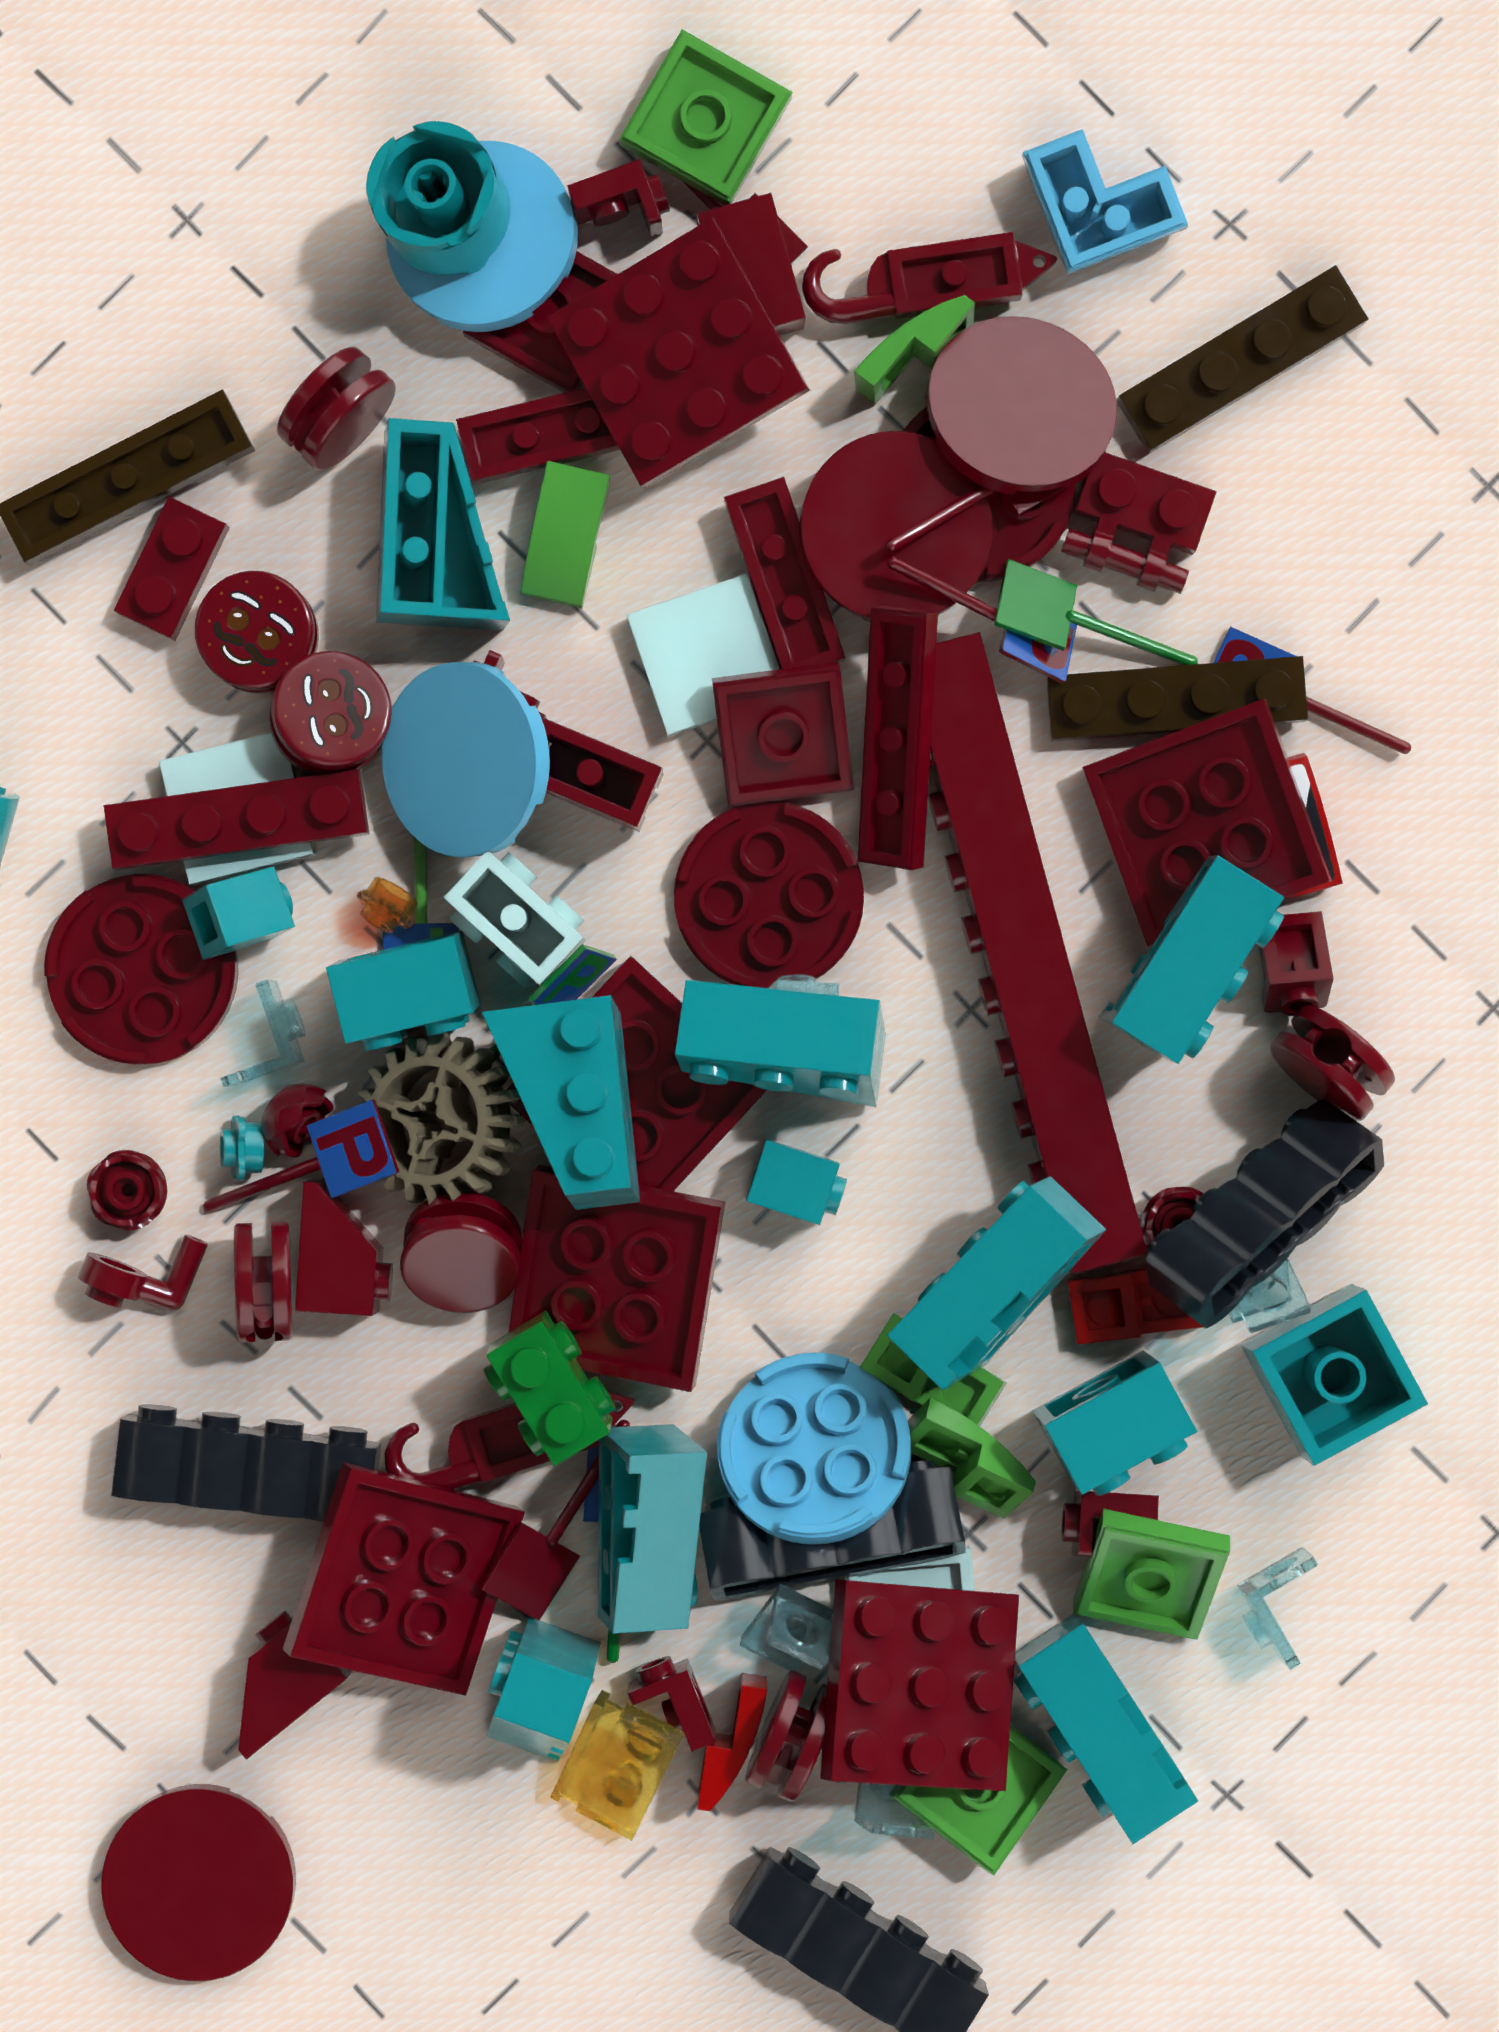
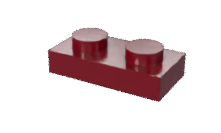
[113,496,230,641]

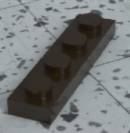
[1116,265,1369,454]
[0,389,256,566]
[1047,656,1308,742]

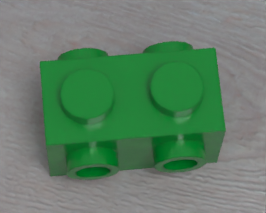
[483,1310,616,1466]

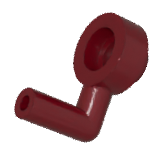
[78,1234,208,1311]

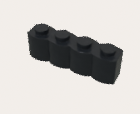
[1145,1099,1384,1328]
[111,1404,381,1522]
[699,1460,966,1600]
[729,1847,989,2032]

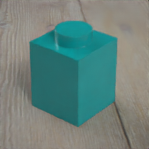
[182,866,295,960]
[746,1139,847,1225]

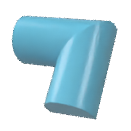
[1022,129,1188,275]

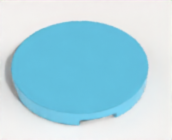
[386,141,578,332]
[382,662,550,857]
[717,1353,911,1544]

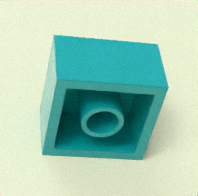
[326,931,481,1051]
[1240,1284,1428,1466]
[1032,1350,1198,1496]

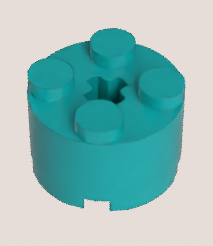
[366,121,510,275]

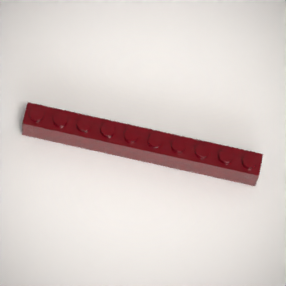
[928,632,1147,1274]

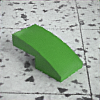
[854,295,975,405]
[520,461,610,609]
[860,1313,1007,1426]
[907,1398,1036,1519]

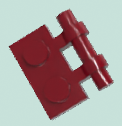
[1061,452,1217,594]

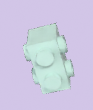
[443,852,587,986]

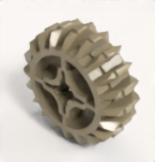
[357,1033,527,1205]

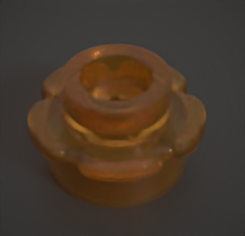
[357,877,418,933]

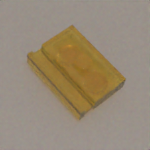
[550,1690,685,1841]

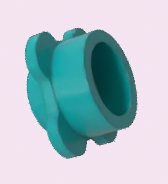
[220,1115,264,1181]

